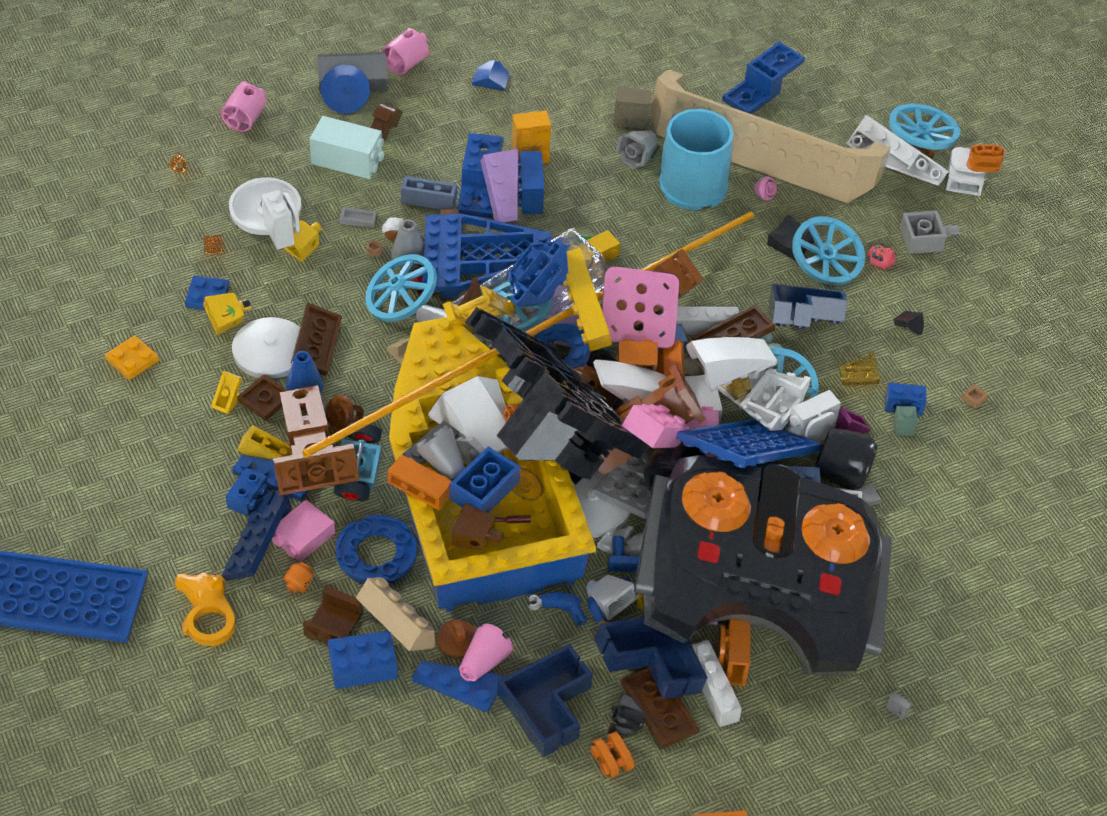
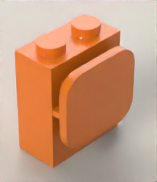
[717,619,750,686]

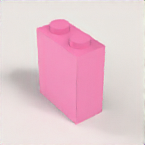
[272,500,335,562]

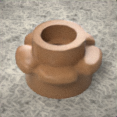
[366,240,384,257]

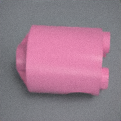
[382,28,430,75]
[221,81,267,132]

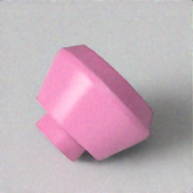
[754,177,777,201]

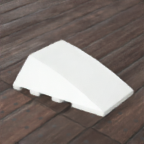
[686,337,777,392]
[593,360,666,400]
[717,368,811,431]
[428,376,508,453]

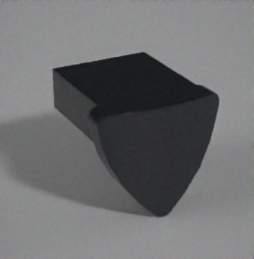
[893,311,924,335]

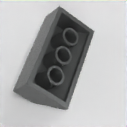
[317,52,387,94]

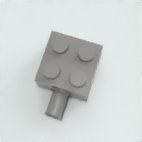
[900,211,959,254]

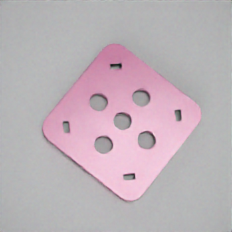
[602,267,679,349]

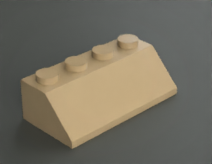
[356,577,436,651]

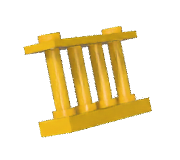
[443,286,516,335]

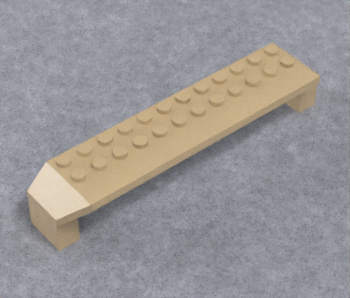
[650,69,891,203]

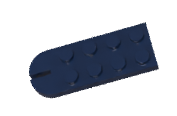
[221,490,292,581]

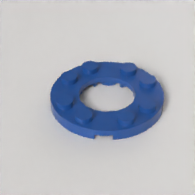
[534,323,591,368]
[336,515,417,584]

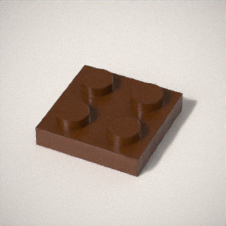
[237,375,288,421]

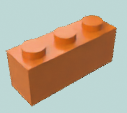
[387,454,452,510]

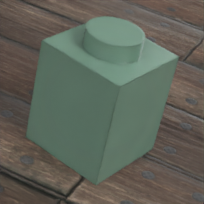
[893,406,918,436]

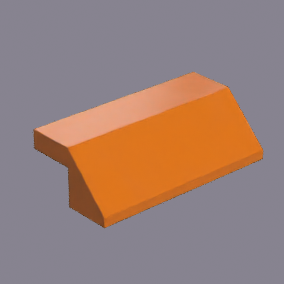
[655,340,685,378]

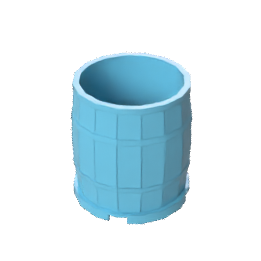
[659,109,734,211]

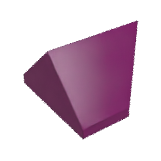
[835,407,871,434]

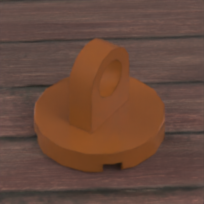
[326,395,364,433]
[437,618,476,659]

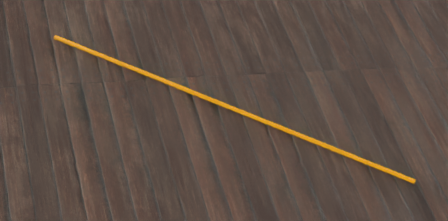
[302,211,754,458]

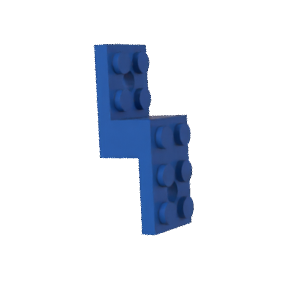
[722,41,805,114]
[457,133,504,218]

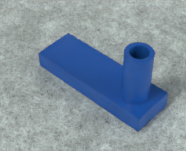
[608,536,639,572]

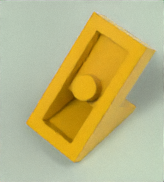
[211,371,243,414]

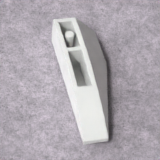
[847,115,949,186]

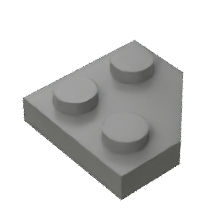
[455,436,485,466]

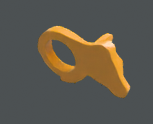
[175,573,236,647]

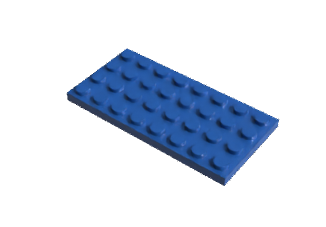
[676,419,822,468]
[0,551,148,643]

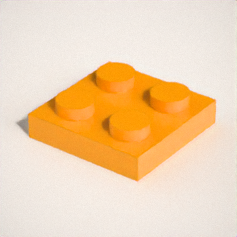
[105,335,159,380]

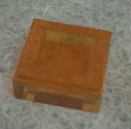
[203,235,223,254]

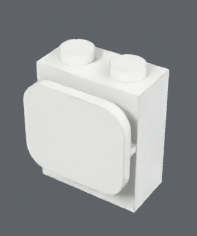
[946,147,985,196]
[261,190,300,250]
[685,374,723,422]
[787,390,841,442]

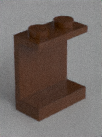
[303,586,363,646]

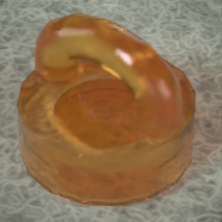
[168,153,187,173]

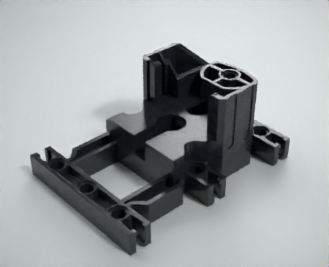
[465,307,649,485]

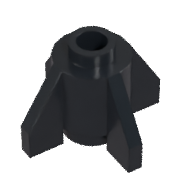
[607,693,645,735]

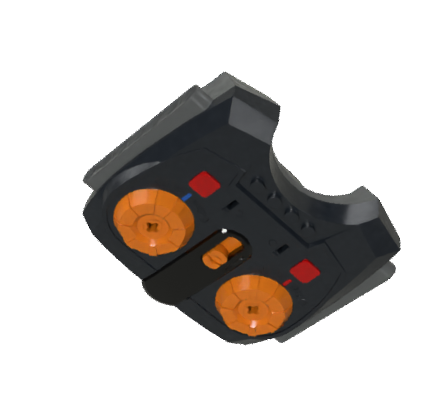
[634,455,892,676]

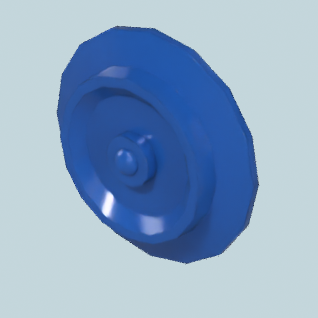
[321,65,370,114]

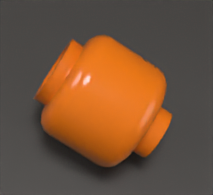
[284,562,314,593]

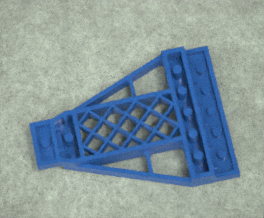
[423,214,570,298]

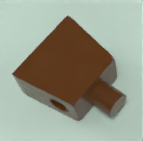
[451,503,503,551]

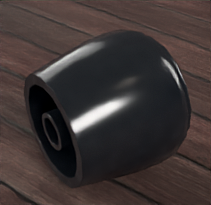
[815,427,878,490]
[643,441,706,492]

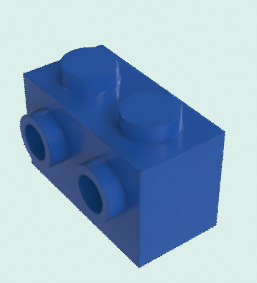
[885,383,927,415]
[226,468,269,516]

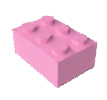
[622,404,690,448]

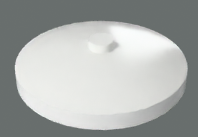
[229,177,301,235]
[232,317,300,379]
[571,471,631,538]

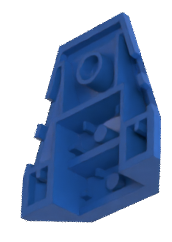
[508,240,569,307]

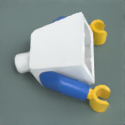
[587,575,644,624]

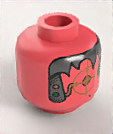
[868,243,896,270]

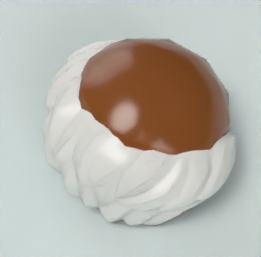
[382,217,404,242]

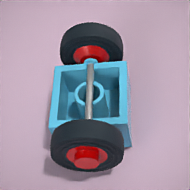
[334,422,382,501]

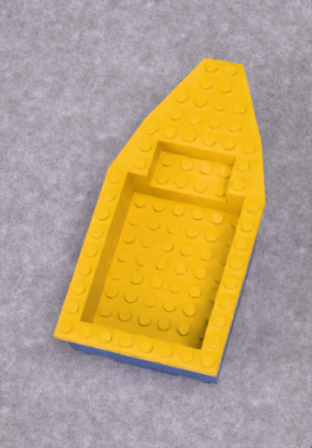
[389,317,596,612]

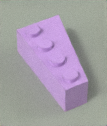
[480,149,518,225]

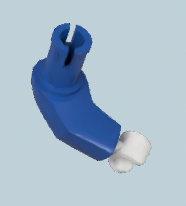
[529,592,588,626]

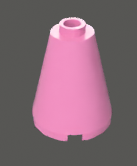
[459,624,513,681]

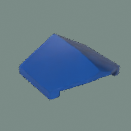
[472,60,510,91]

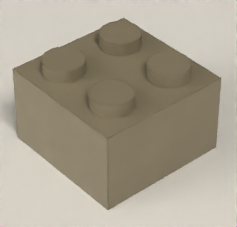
[613,87,652,129]

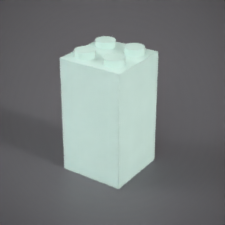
[310,116,384,179]

